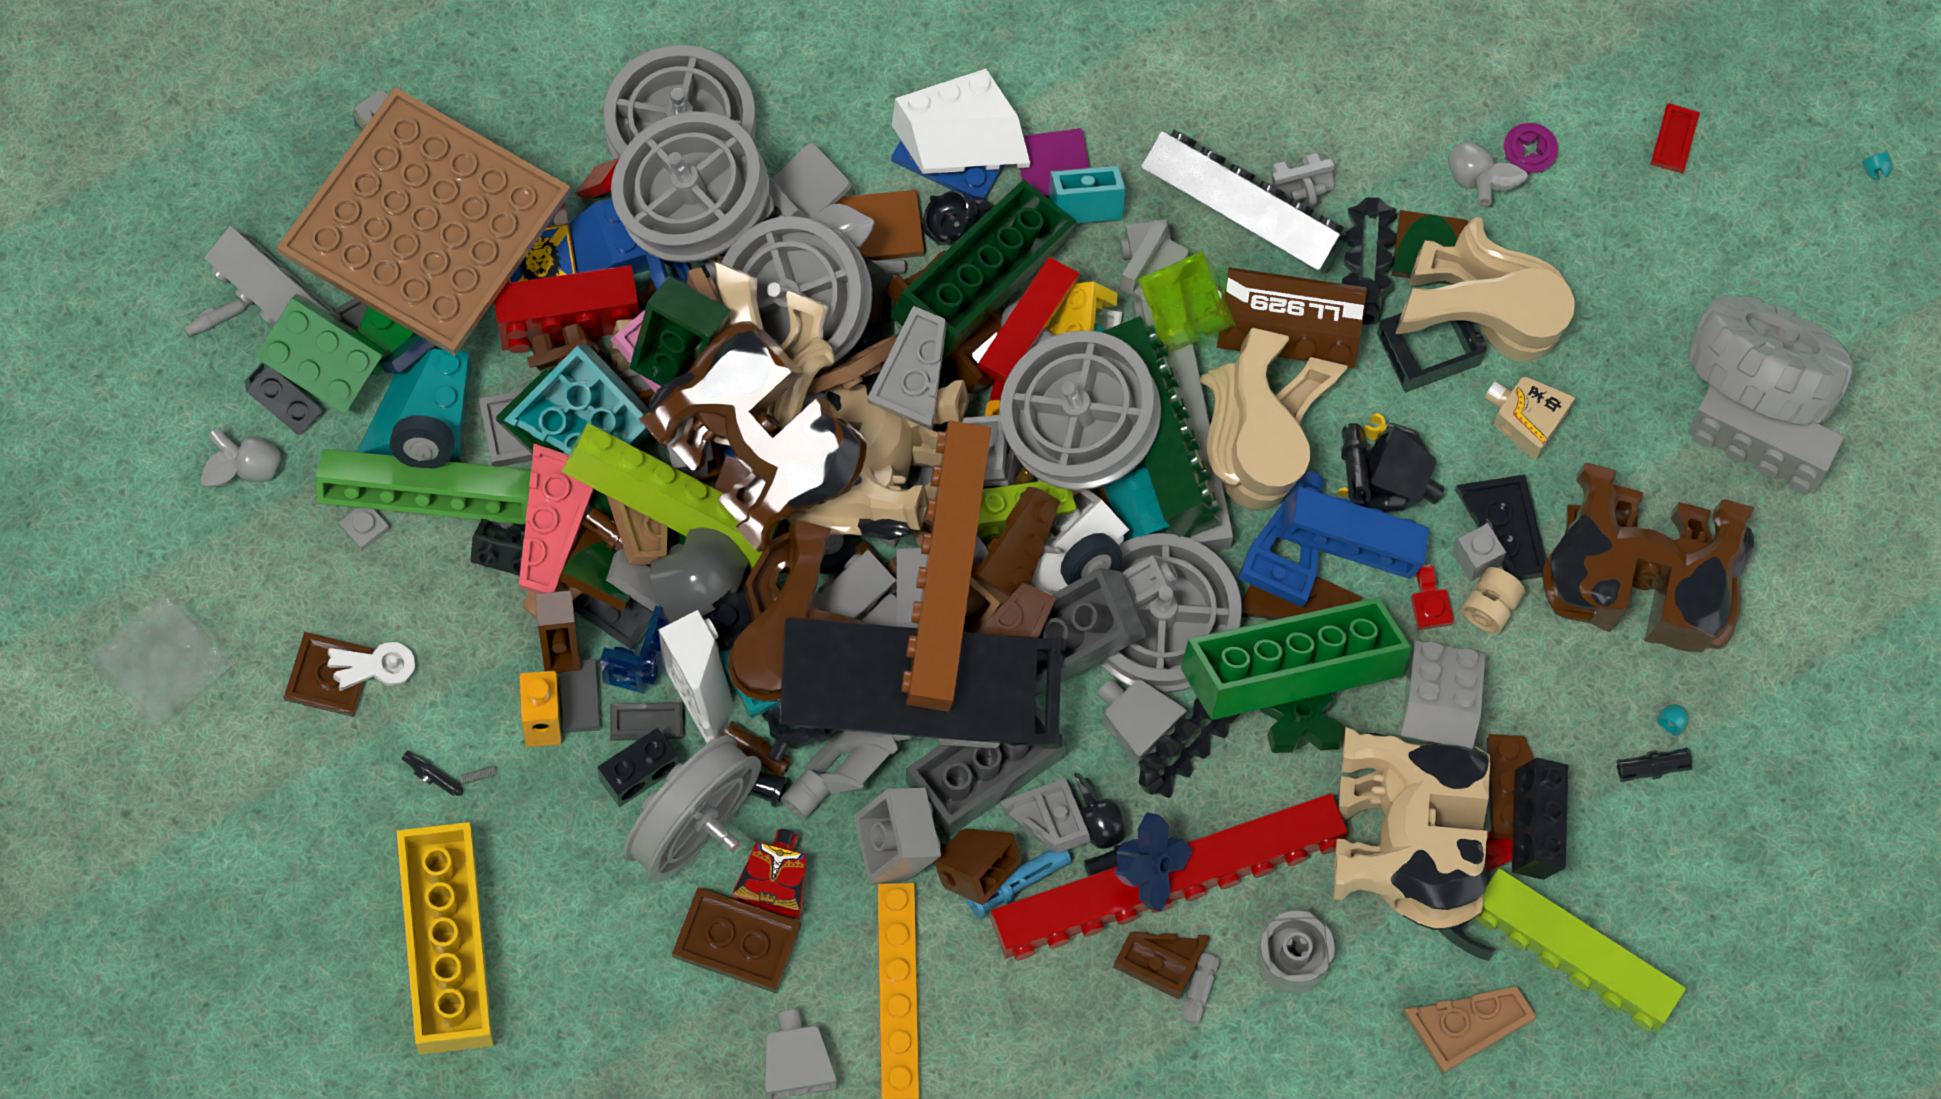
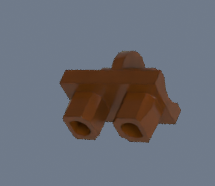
[527,323,599,373]

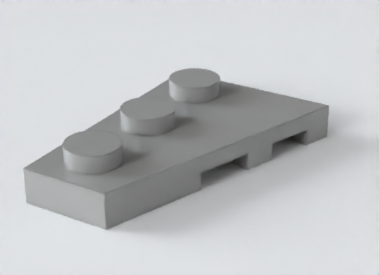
[867,306,947,431]

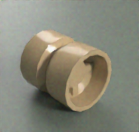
[1461,567,1526,634]

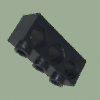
[1512,758,1568,880]

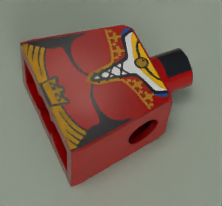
[732,829,806,920]

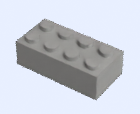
[1687,385,1844,494]

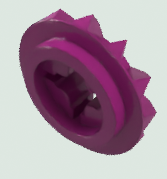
[1503,123,1558,175]

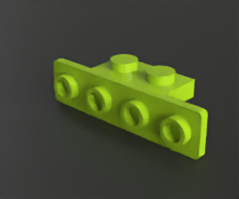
[977,481,1076,542]

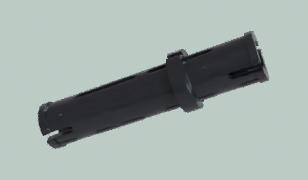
[1341,423,1371,504]

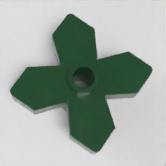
[1260,693,1343,754]

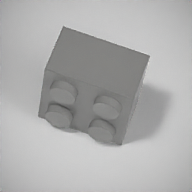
[853,788,941,884]

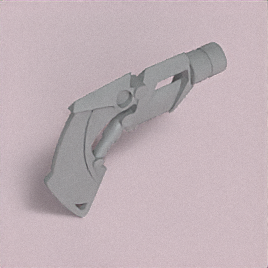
[781,731,1000,820]

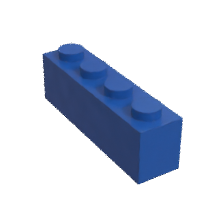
[1280,486,1429,579]

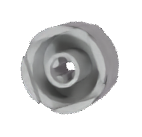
[1257,911,1335,993]

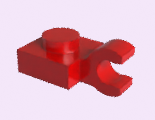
[1410,565,1454,631]

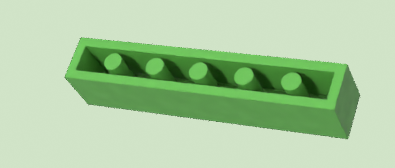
[315,449,531,525]

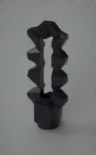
[1342,197,1397,325]
[1138,697,1241,798]

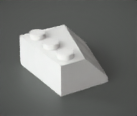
[892,69,1030,174]
[1031,489,1129,594]
[659,610,734,744]

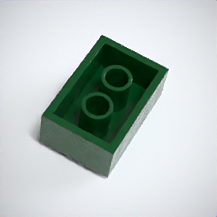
[629,275,731,387]

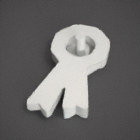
[327,642,415,691]

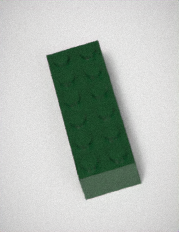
[891,179,1077,360]
[1102,316,1222,538]

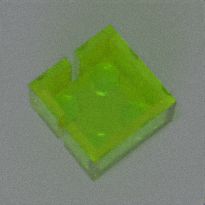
[1138,251,1235,352]

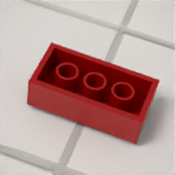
[494,265,639,353]

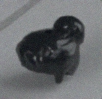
[921,190,993,246]

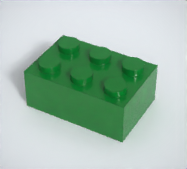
[254,293,386,414]

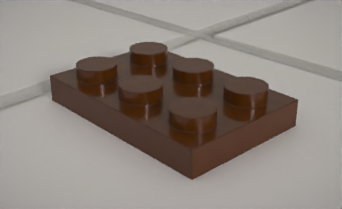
[672,887,801,993]

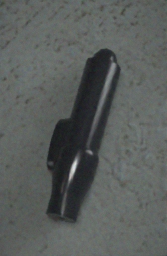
[402,750,464,796]

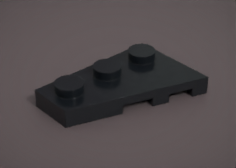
[1455,474,1546,581]

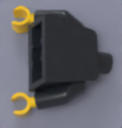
[1337,413,1444,512]

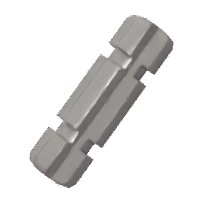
[1181,953,1220,1025]

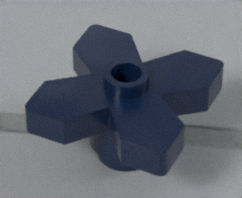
[1115,812,1192,912]

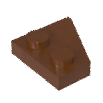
[1113,932,1210,1000]

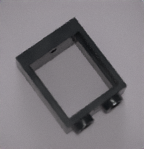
[1377,313,1486,393]

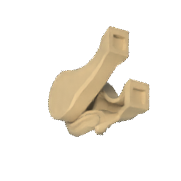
[1396,217,1575,362]
[713,262,835,445]
[1199,328,1347,510]

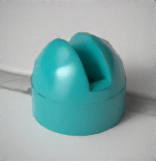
[1862,152,1892,180]
[1656,704,1688,736]

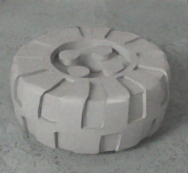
[1687,295,1853,425]

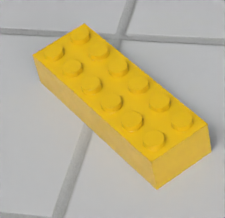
[396,822,493,1055]

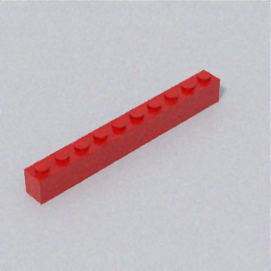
[990,793,1348,961]

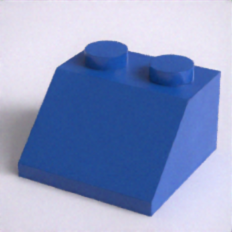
[569,198,649,275]

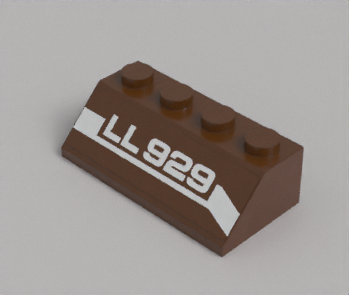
[1217,267,1367,368]

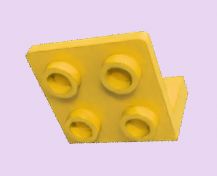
[1046,281,1118,336]

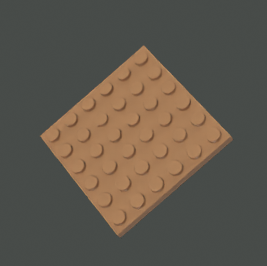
[276,87,571,356]

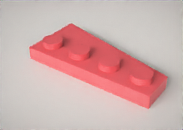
[519,444,594,594]

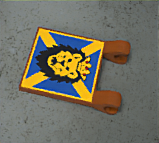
[508,202,577,283]

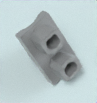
[1272,153,1334,207]

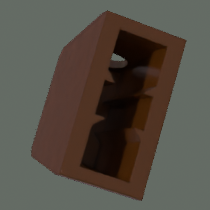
[932,828,1023,905]

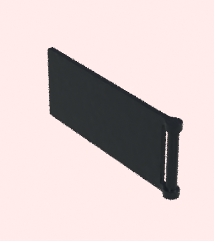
[779,617,1066,749]

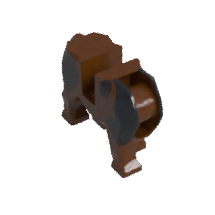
[639,321,867,552]
[1542,462,1754,652]

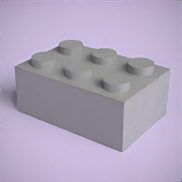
[1401,641,1485,749]

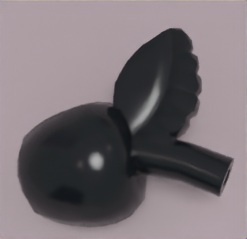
[1074,772,1127,849]

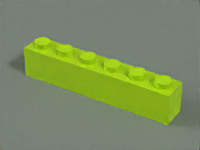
[561,423,777,570]
[1476,868,1686,1032]

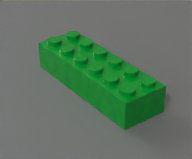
[1181,597,1411,720]

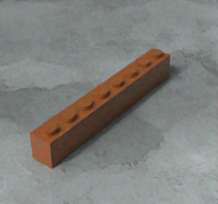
[901,420,992,712]

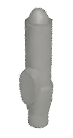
[184,298,248,337]

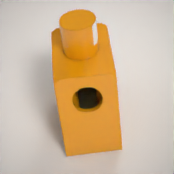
[520,671,562,747]

